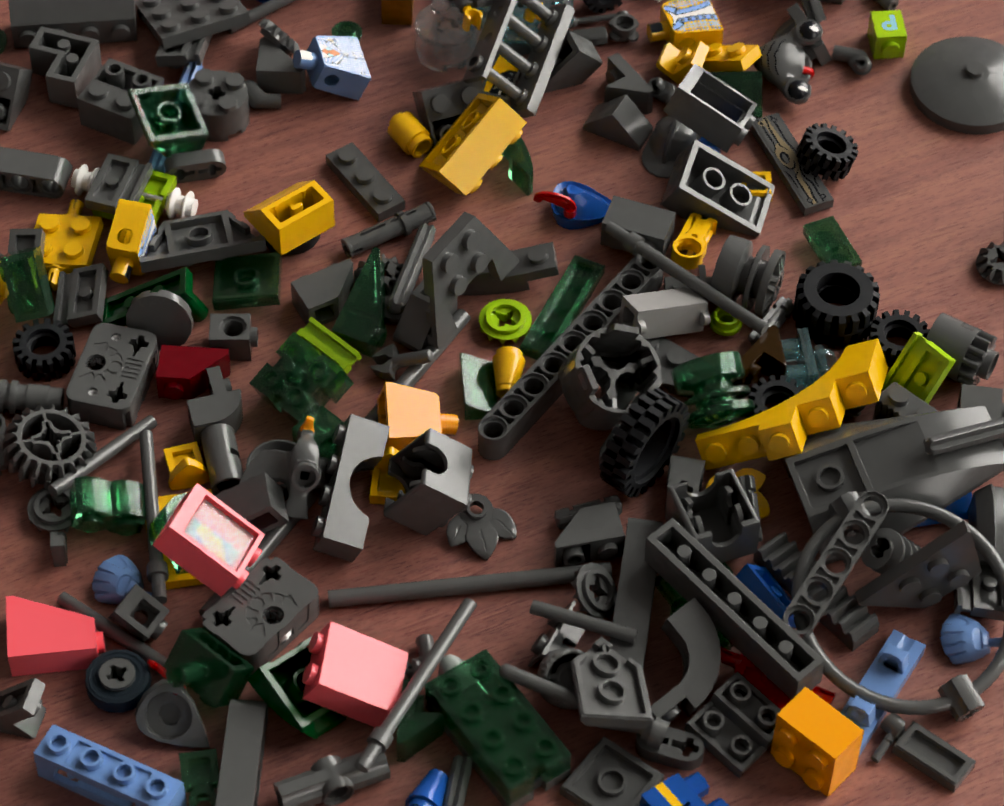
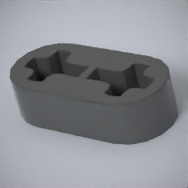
[164,149,227,183]
[635,727,705,771]

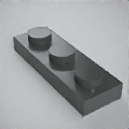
[326,142,405,223]

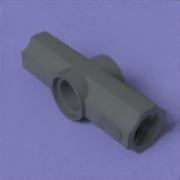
[274,752,391,806]

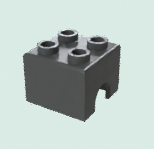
[384,428,474,536]
[665,468,761,563]

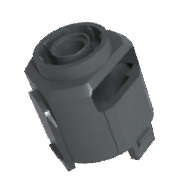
[557,323,663,431]

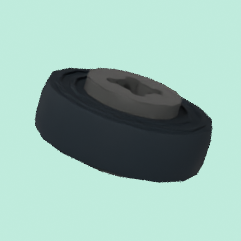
[85,649,152,713]

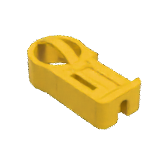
[671,213,717,270]

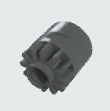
[926,313,999,386]

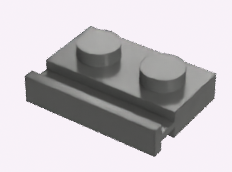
[155,35,213,69]
[84,153,153,215]
[53,263,109,328]
[953,561,1004,621]

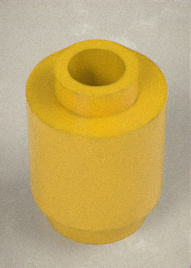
[387,111,433,158]

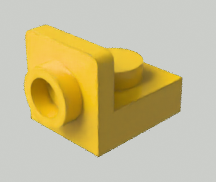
[656,41,710,84]

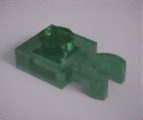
[179,749,219,806]

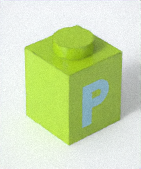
[867,10,907,59]

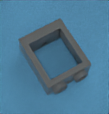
[663,63,758,153]

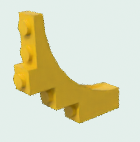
[695,338,888,470]

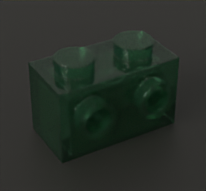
[0,246,55,323]

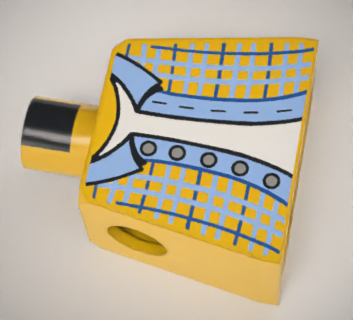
[646,0,724,51]
[106,198,158,284]

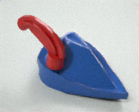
[533,181,612,230]

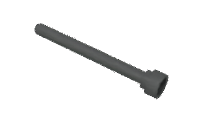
[499,664,670,750]

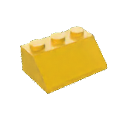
[419,93,527,196]

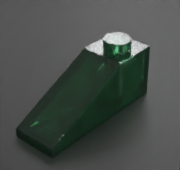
[332,247,387,358]

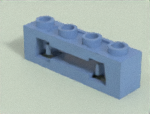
[33,724,187,806]

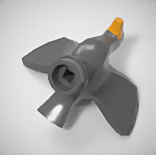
[239,416,352,520]

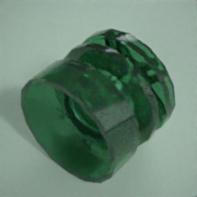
[671,351,755,429]

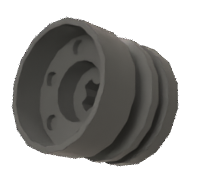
[710,235,786,317]

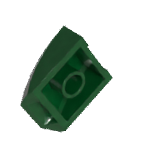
[247,637,347,739]

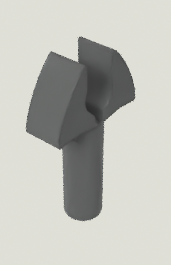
[370,344,433,381]

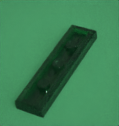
[520,255,605,360]

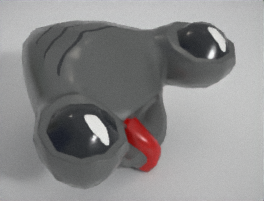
[753,19,823,105]

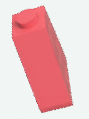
[6,596,105,677]

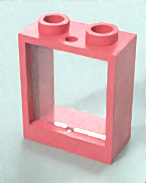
[152,483,265,597]

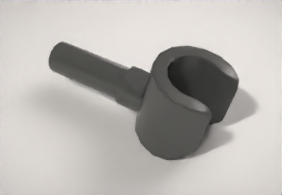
[871,713,905,763]

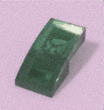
[502,137,533,196]

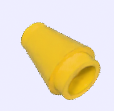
[492,346,526,398]

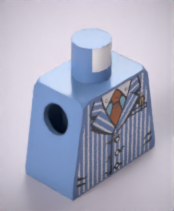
[293,35,371,100]

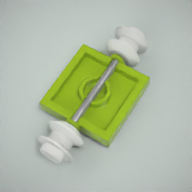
[71,164,198,224]

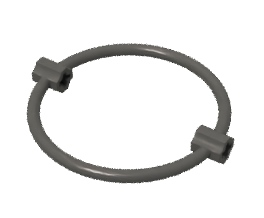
[791,491,1004,722]

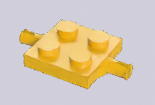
[34,199,104,291]

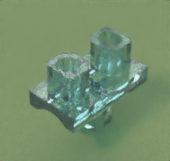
[781,327,836,388]

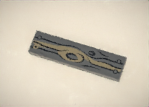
[750,113,834,216]

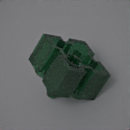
[250,331,354,429]

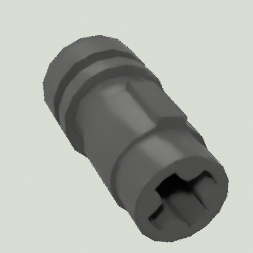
[0,379,65,414]

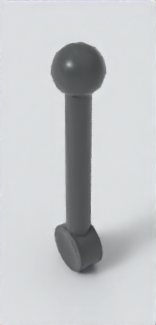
[569,10,629,28]

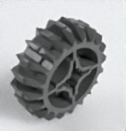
[2,404,97,490]

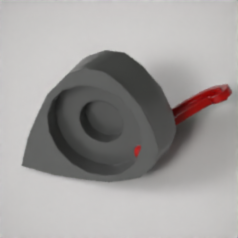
[135,659,210,748]

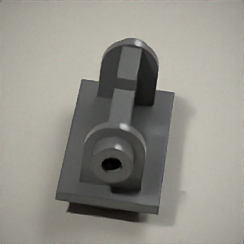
[528,600,585,668]

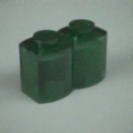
[69,476,146,536]

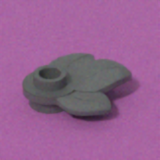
[446,494,517,560]

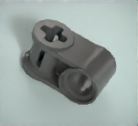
[665,455,706,509]

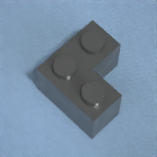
[29,26,102,109]

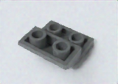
[684,671,781,778]

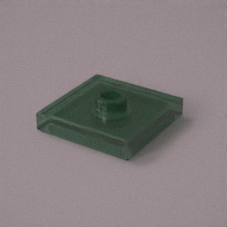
[212,252,282,311]

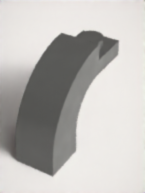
[651,597,721,722]

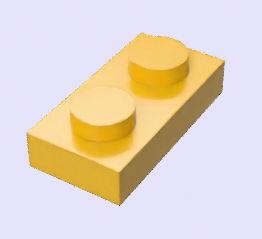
[702,42,762,71]

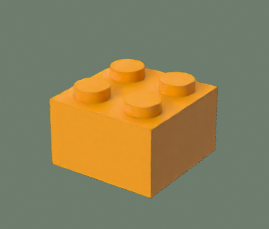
[770,687,864,797]

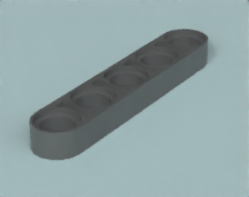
[782,490,889,639]

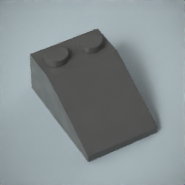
[660,139,776,237]

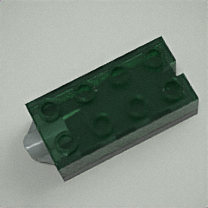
[425,649,571,806]

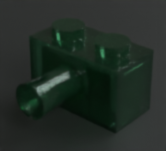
[163,627,255,708]

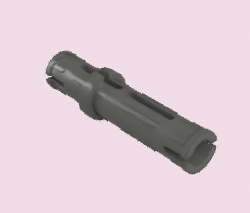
[341,201,437,258]

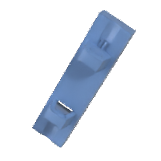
[841,629,926,758]

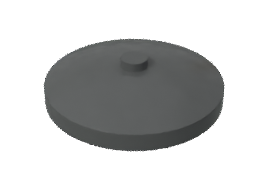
[909,36,1004,134]

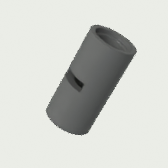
[200,423,243,496]

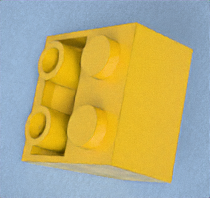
[244,180,335,256]

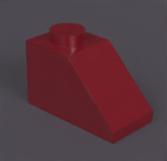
[156,345,231,400]

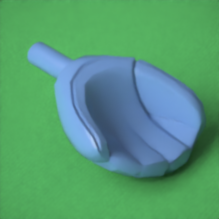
[92,554,152,605]
[940,613,1002,665]

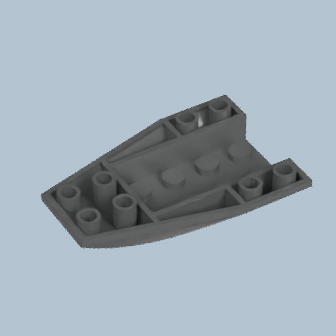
[781,406,1004,565]

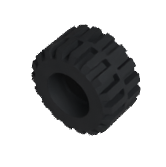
[793,260,880,349]

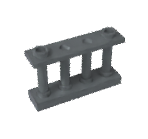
[462,0,575,118]

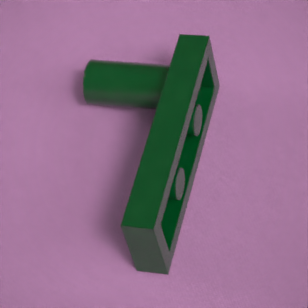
[101,267,209,327]

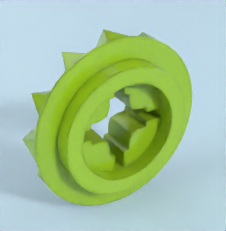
[479,299,532,345]

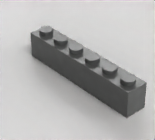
[644,518,825,700]

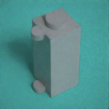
[618,287,711,339]

